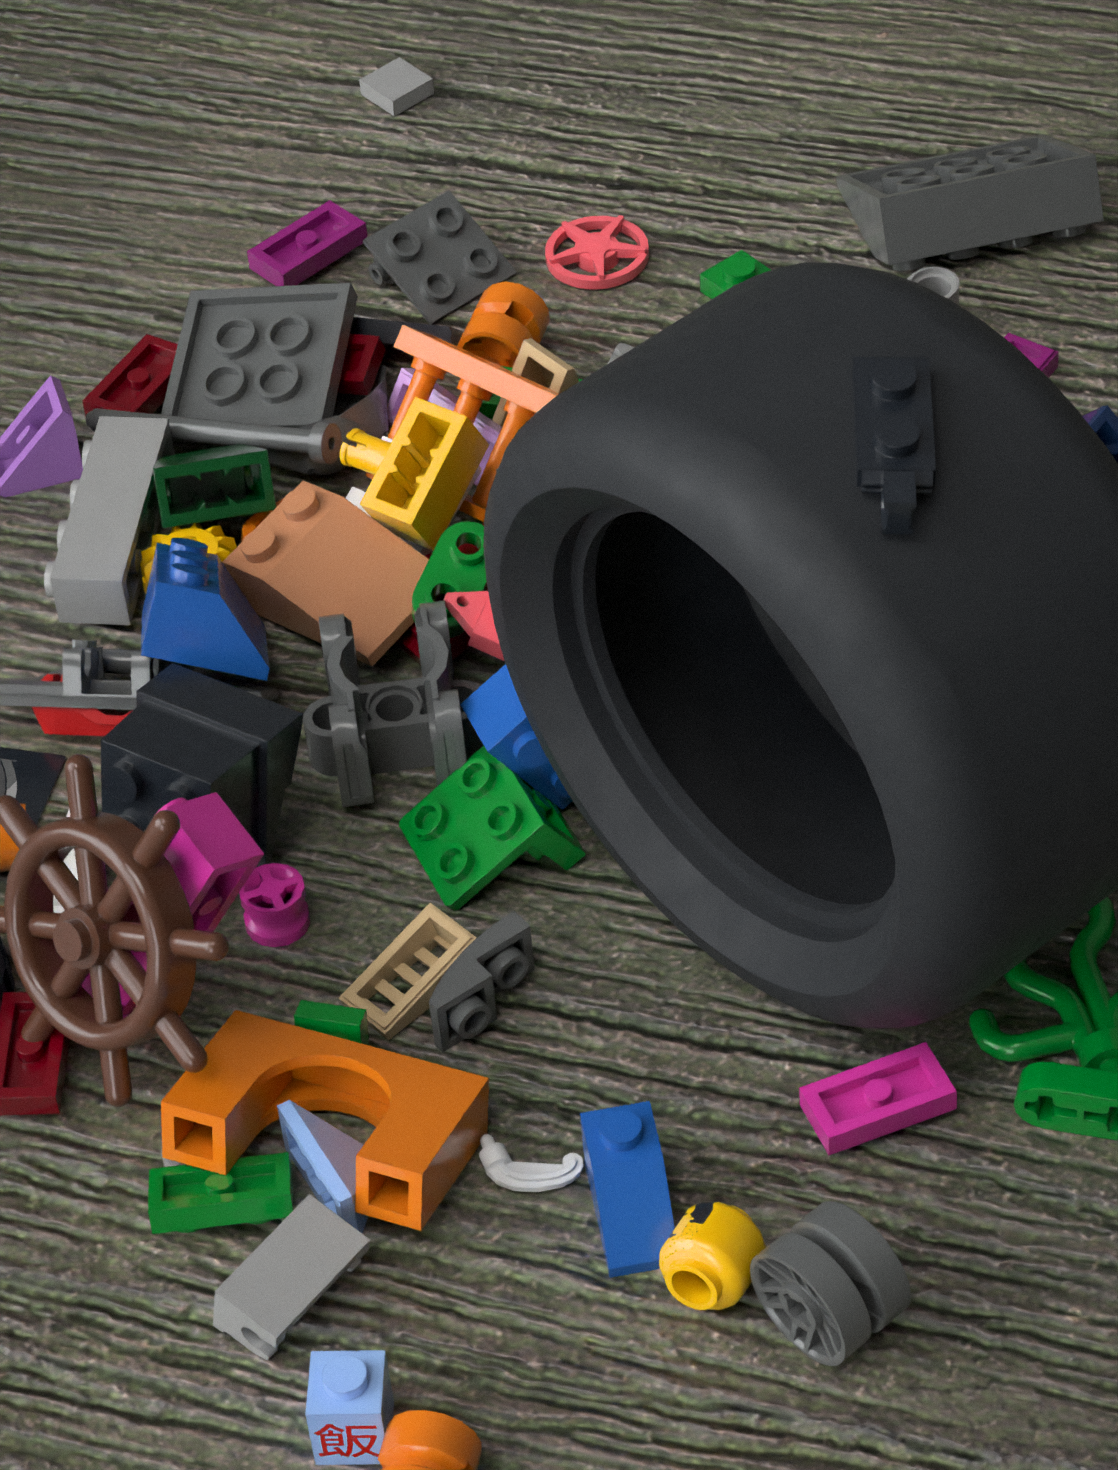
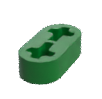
[1014,1062,1118,1140]

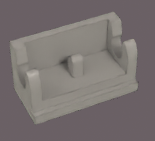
[213,1194,370,1360]

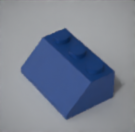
[141,538,270,681]

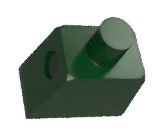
[153,444,276,528]

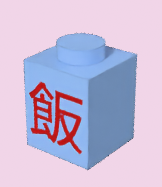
[305,1350,394,1465]

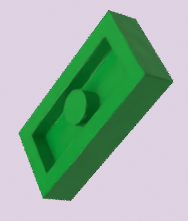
[148,1152,294,1234]

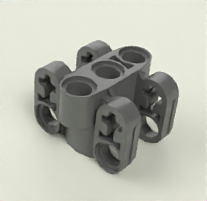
[303,600,484,808]

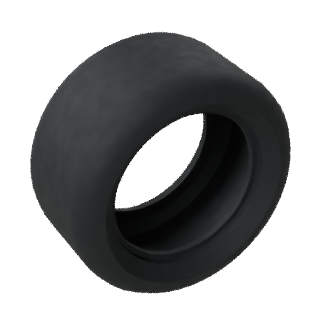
[483,262,1118,1028]

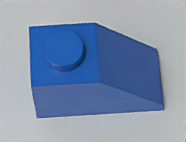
[580,1101,675,1278]

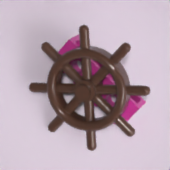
[0,754,264,1107]

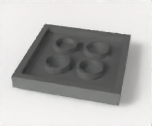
[161,283,358,444]

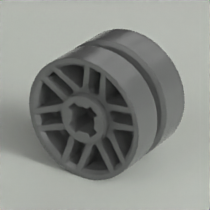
[750,1201,911,1366]

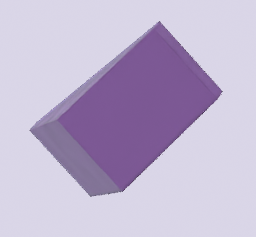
[0,375,83,498]

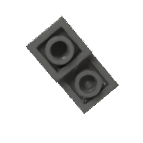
[429,911,535,1053]

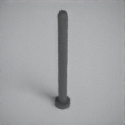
[86,408,342,465]

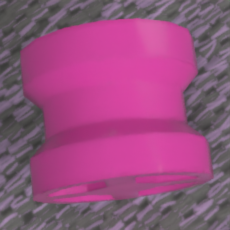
[239,863,310,947]

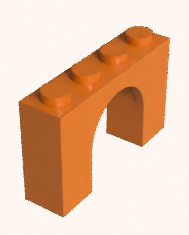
[161,1010,489,1231]

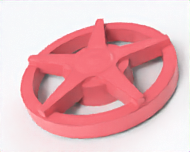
[545,215,649,290]

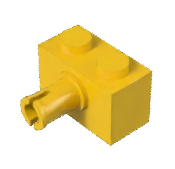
[340,397,489,550]

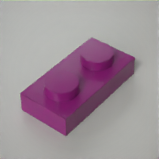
[247,200,368,286]

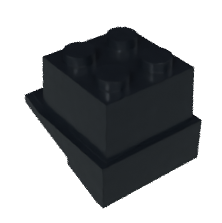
[101,663,303,868]

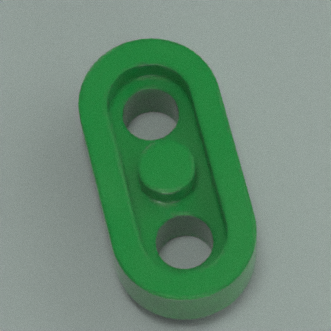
[412,521,488,638]

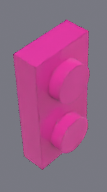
[799,1042,957,1155]

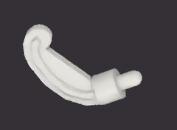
[479,1134,583,1192]

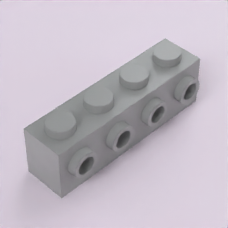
[44,416,175,625]

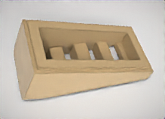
[339,903,477,1040]

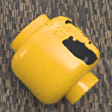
[659,1202,766,1310]

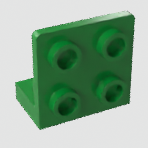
[399,746,586,911]

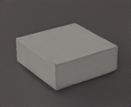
[359,57,434,116]

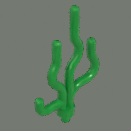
[969,896,1118,1072]

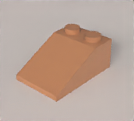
[223,480,441,666]

